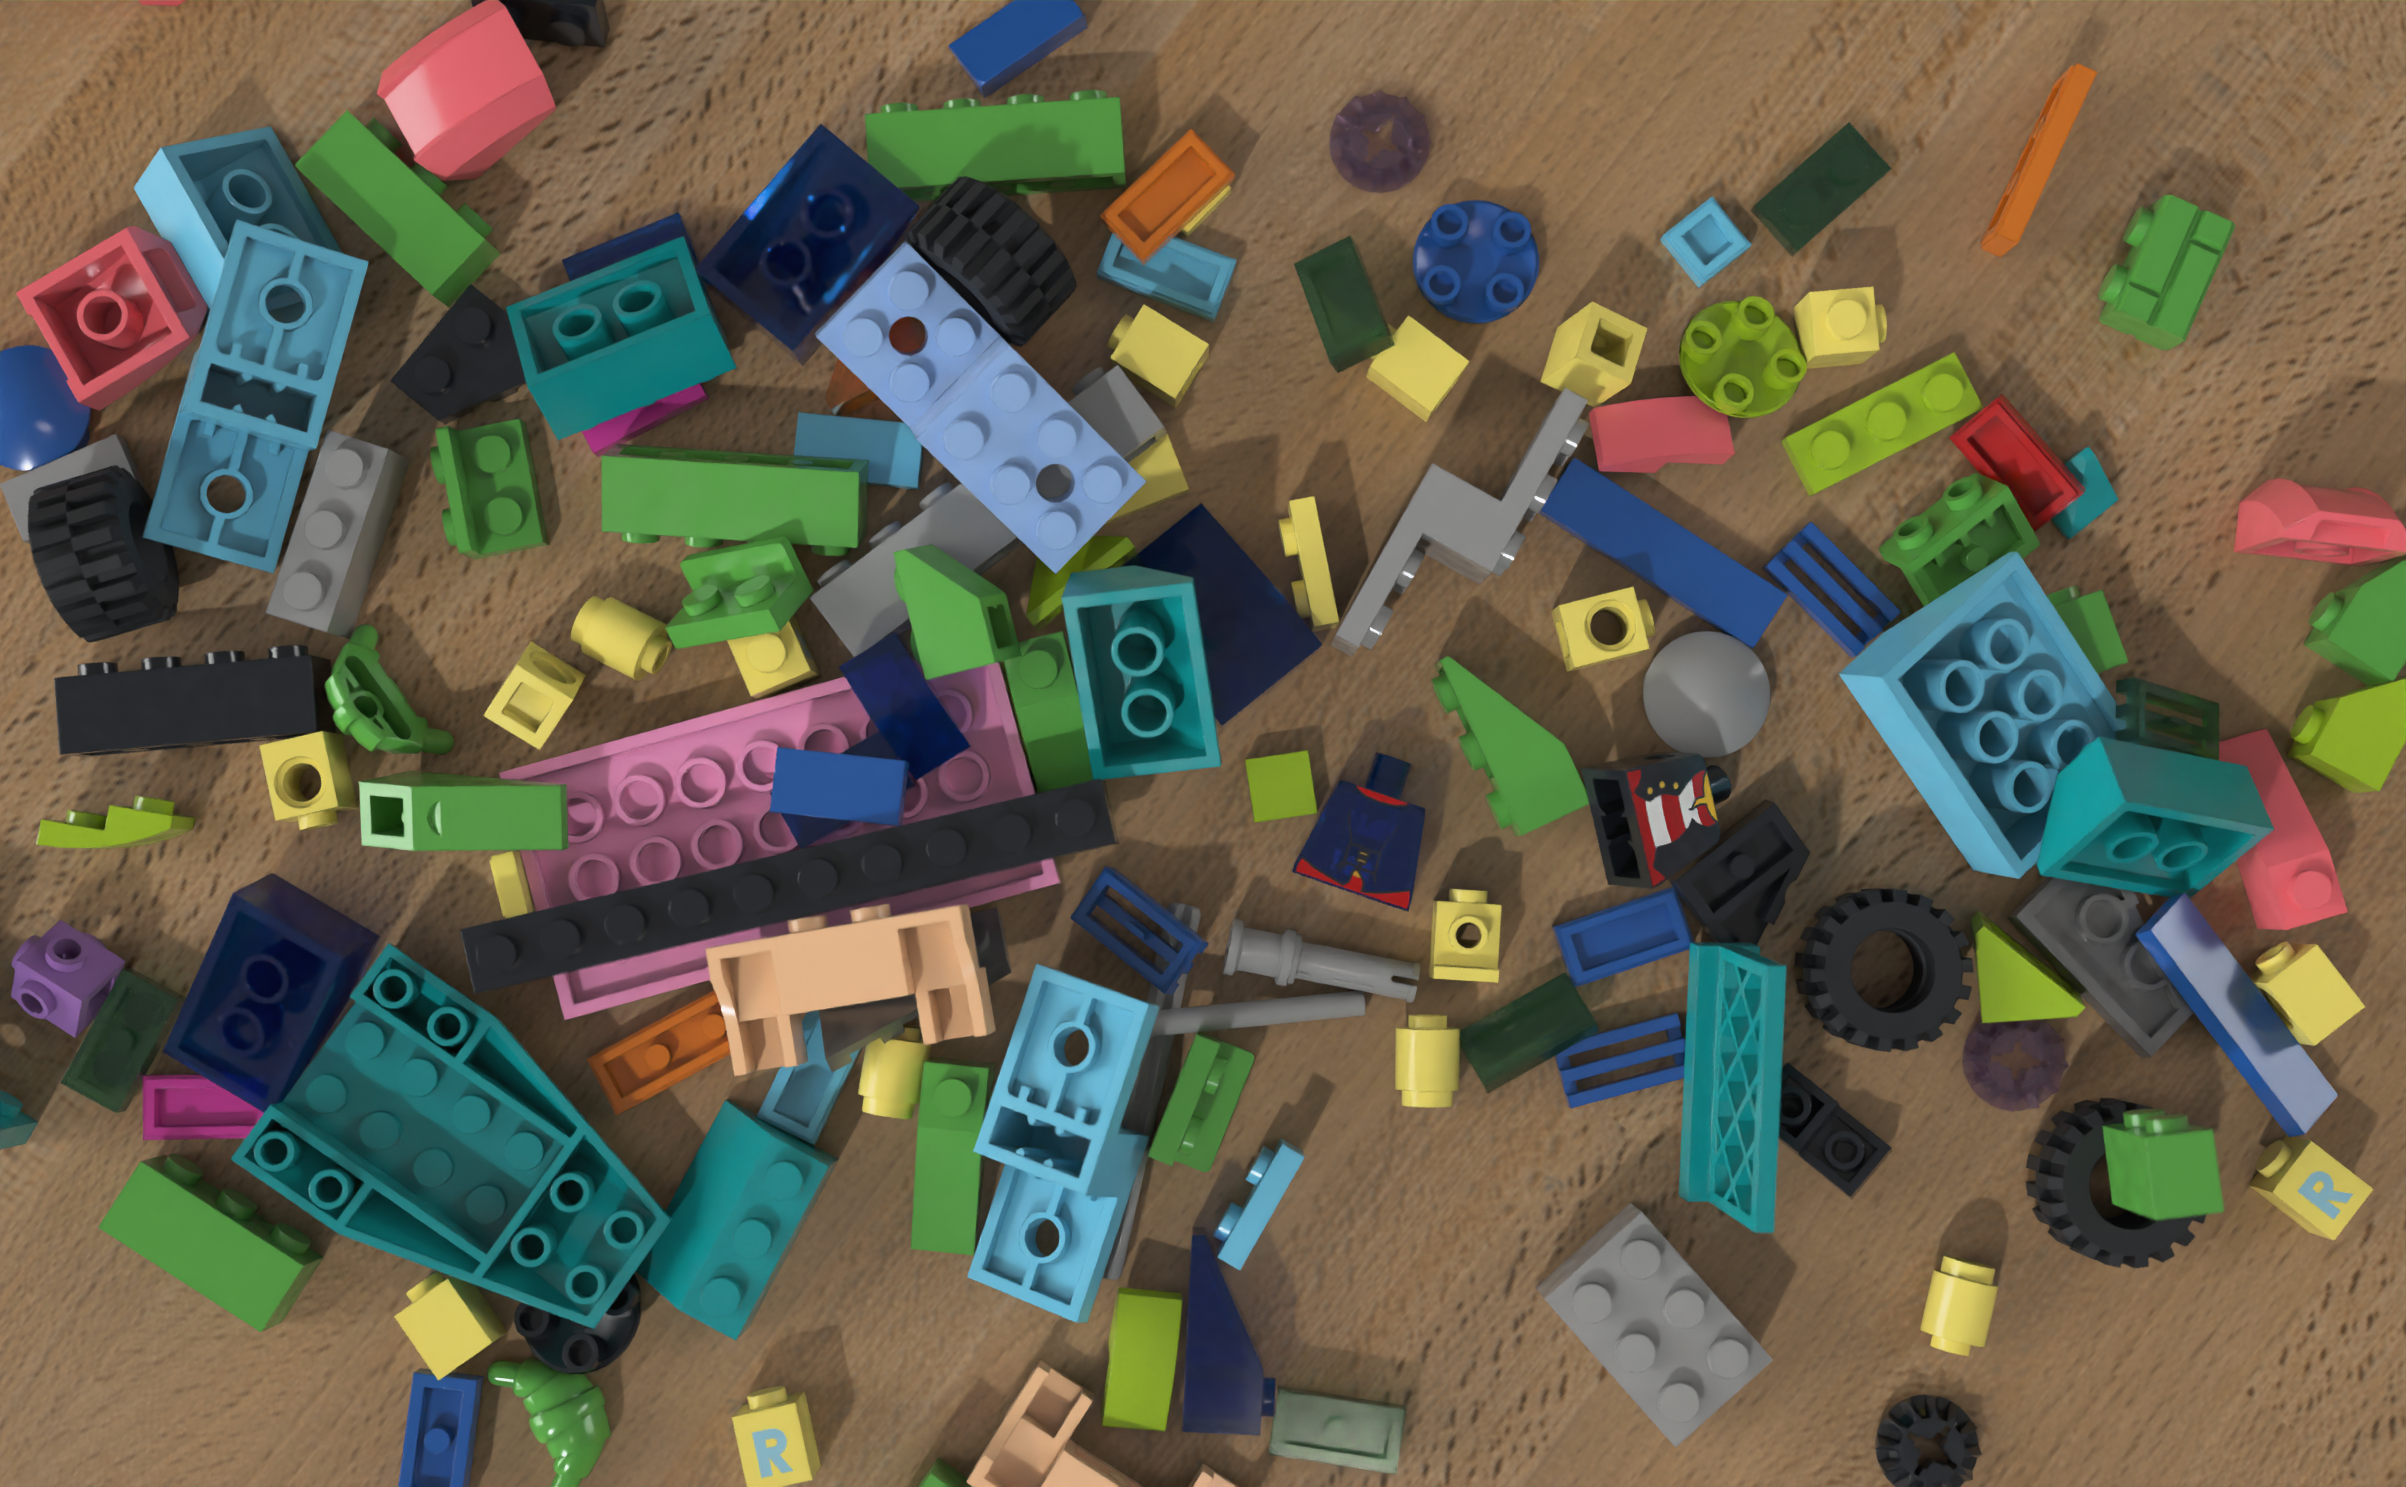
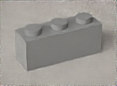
[266,430,410,639]

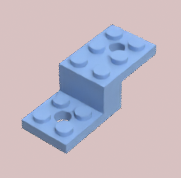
[815,241,1146,574]

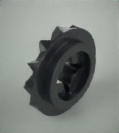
[1875,1394,1982,1487]

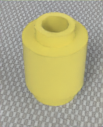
[571,596,672,681]
[1395,1014,1460,1108]
[858,1024,931,1119]
[1920,1255,1999,1356]

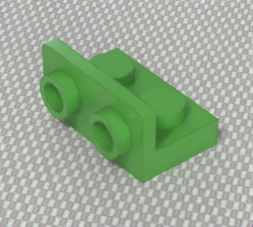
[430,419,549,560]
[1878,473,2041,607]
[665,537,814,649]
[1148,1032,1254,1172]

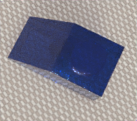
[839,632,972,781]

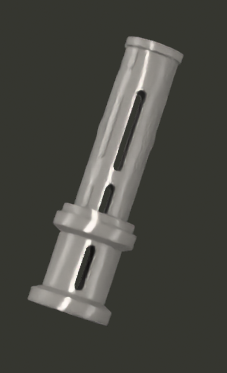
[1222,918,1420,1003]

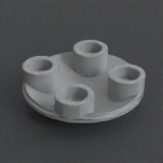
[1643,631,1770,758]

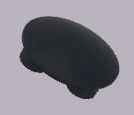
[514,1273,642,1374]

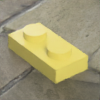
[1278,496,1339,632]

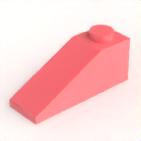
[2202,728,2348,930]

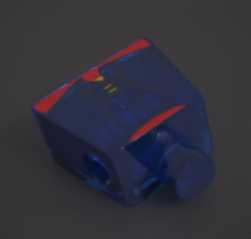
[1290,752,1426,912]

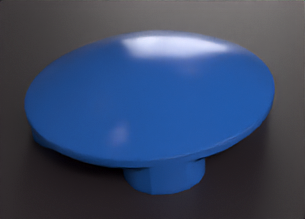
[1413,200,1539,324]
[0,345,92,471]

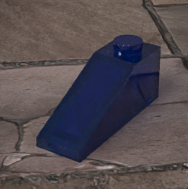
[1182,1227,1275,1436]

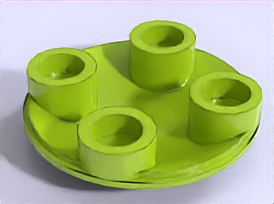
[1679,296,1807,418]

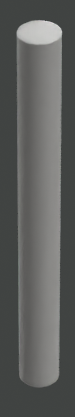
[1150,990,1365,1037]

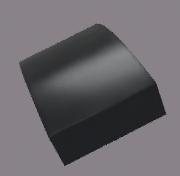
[1778,1062,1892,1200]

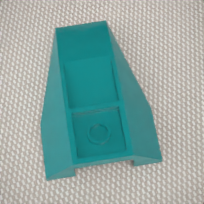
[231,943,672,1329]

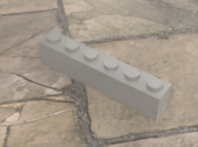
[809,365,1167,662]

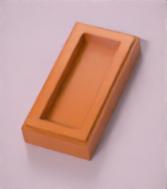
[1099,129,1235,265]

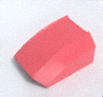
[377,0,556,181]
[16,226,208,411]
[2234,478,2406,567]

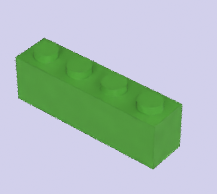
[865,90,1127,205]
[602,444,869,556]

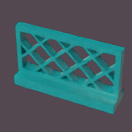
[1679,942,1786,1233]

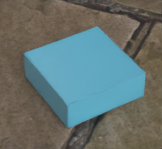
[1660,196,1752,288]

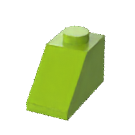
[2287,675,2406,793]

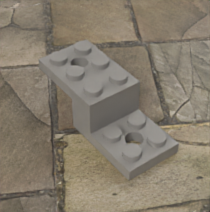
[1331,388,1589,657]

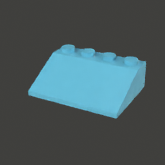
[1839,552,2144,879]

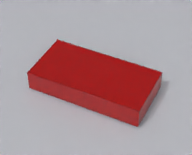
[1949,394,2086,532]

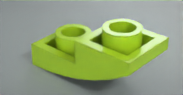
[36,795,195,849]
[1100,1287,1182,1431]

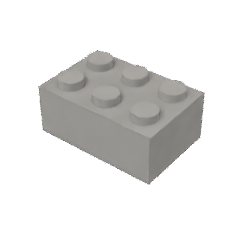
[1536,1203,1773,1447]

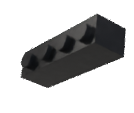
[54,645,336,757]

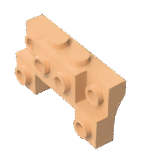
[705,903,996,1076]
[966,1360,1239,1487]

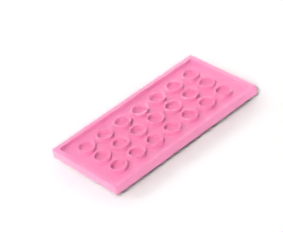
[499,658,1061,1020]

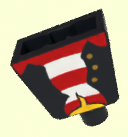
[1581,752,1731,889]

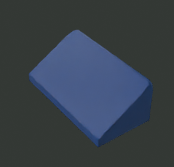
[948,0,1087,99]

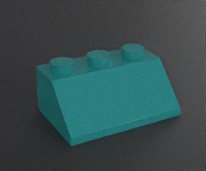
[506,236,737,440]
[1062,565,1222,780]
[2037,737,2274,898]
[636,1099,839,1341]

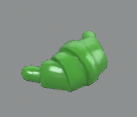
[324,624,455,755]
[487,1358,612,1487]

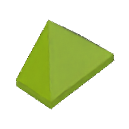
[1026,536,1137,631]
[1970,910,2086,1023]

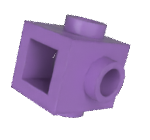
[11,920,125,1038]

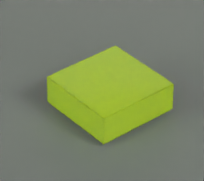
[1245,750,1317,823]

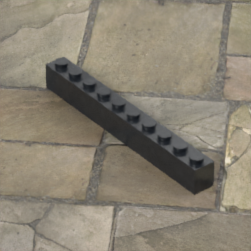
[460,779,1119,994]

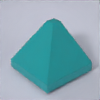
[2051,447,2119,540]

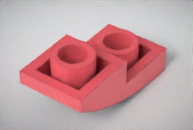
[1589,396,1735,473]

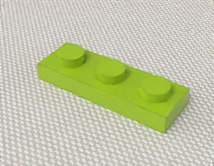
[1781,352,1984,497]

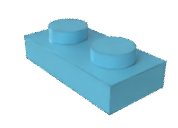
[1213,1139,1305,1270]

